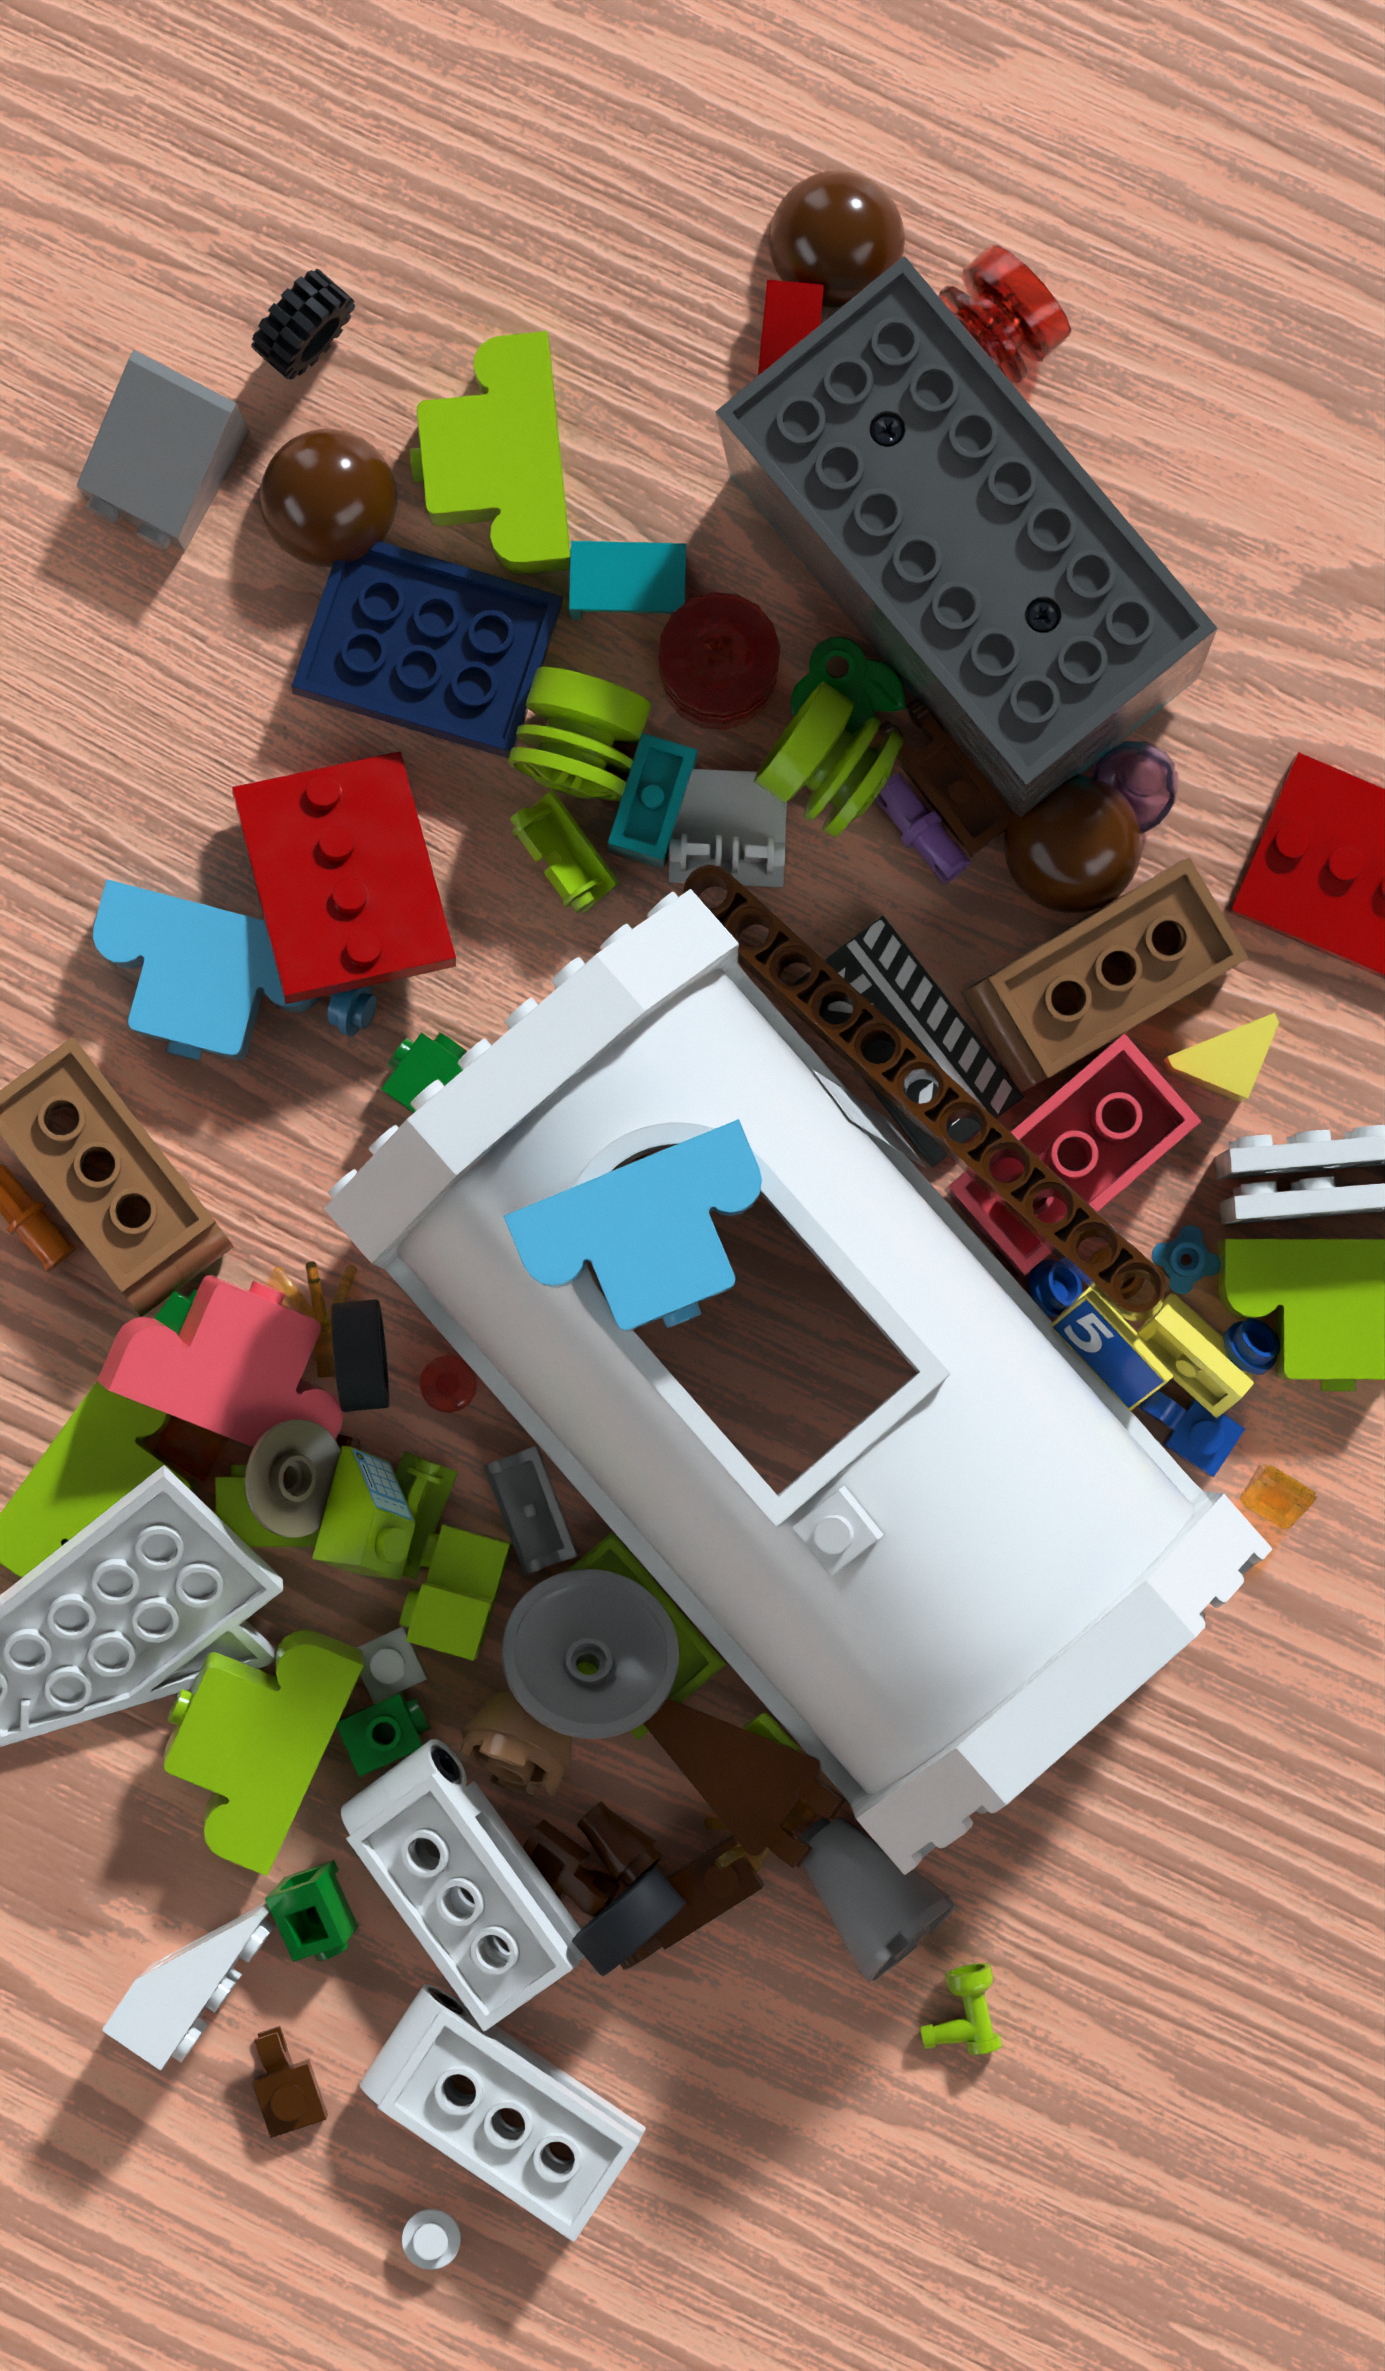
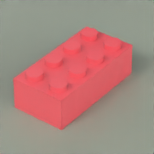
[944,1033,1202,1277]

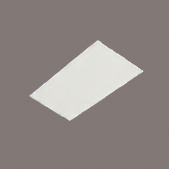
[813,1070,926,1168]

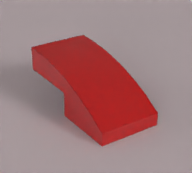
[758,279,824,376]

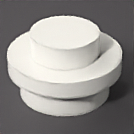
[402,2208,461,2270]

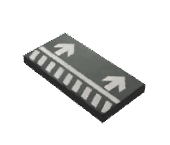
[792,916,1024,1169]

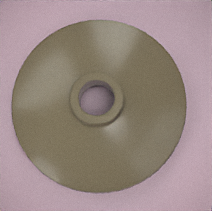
[245,1419,341,1538]

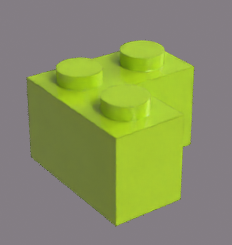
[399,1523,512,1661]

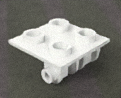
[669,769,787,888]

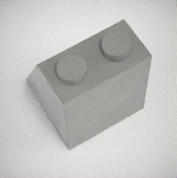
[76,350,250,551]

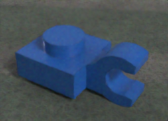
[1138,1390,1245,1477]

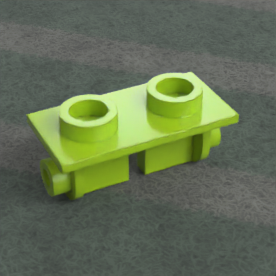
[510,790,619,913]
[395,1451,458,1580]

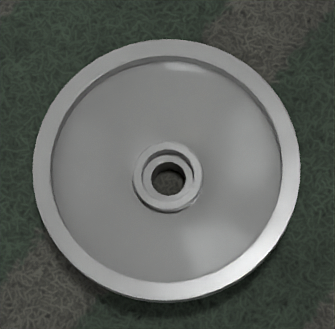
[502,1569,679,1739]

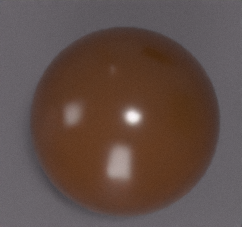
[769,170,905,308]
[260,429,397,567]
[1004,775,1143,913]

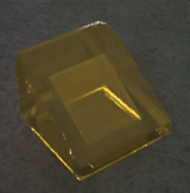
[1240,1464,1318,1529]

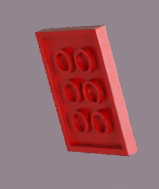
[232,751,456,1005]
[1229,752,1385,979]

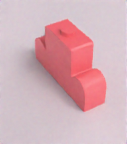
[97,1275,343,1447]

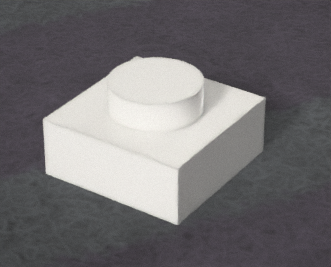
[792,1486,884,1577]
[357,1626,428,1704]

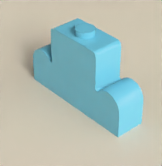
[93,879,320,1061]
[503,1119,762,1331]

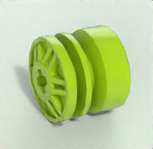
[508,666,651,801]
[753,681,904,838]

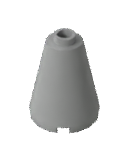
[799,1817,956,1982]

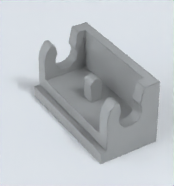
[484,1446,579,1575]

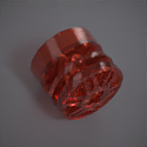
[939,245,1072,383]
[658,592,780,730]

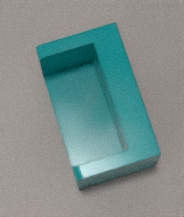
[569,541,686,623]
[608,733,698,869]

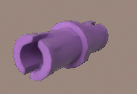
[874,773,972,885]

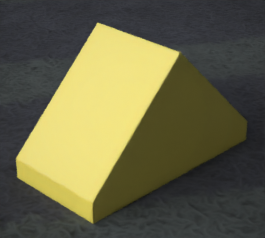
[1161,1013,1279,1103]

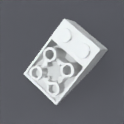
[102,1902,275,2071]

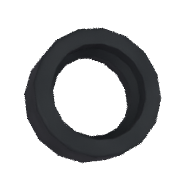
[331,1299,389,1412]
[572,1868,686,1976]

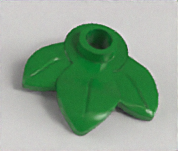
[790,636,905,734]

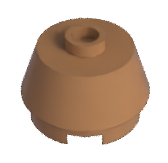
[458,1691,572,1797]

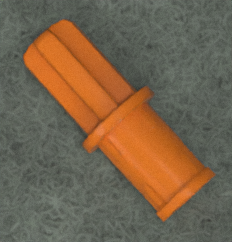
[0,1164,76,1272]

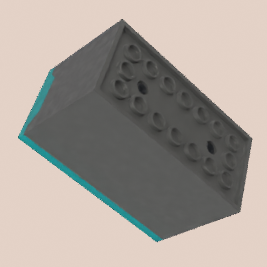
[715,256,1218,818]

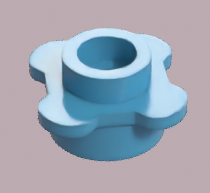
[1151,1225,1221,1294]

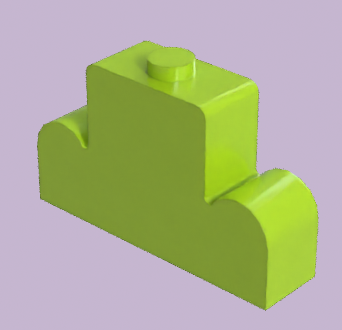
[410,331,570,575]
[1218,1239,1385,1391]
[0,1382,198,1578]
[164,1629,364,1876]

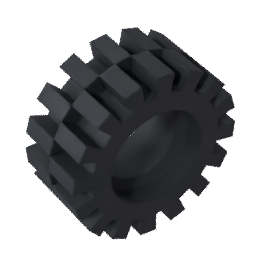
[251,269,355,380]

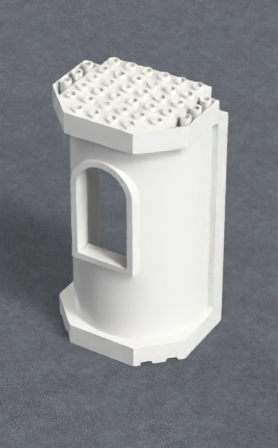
[324,889,1272,1875]

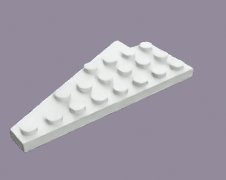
[0,1465,283,1747]

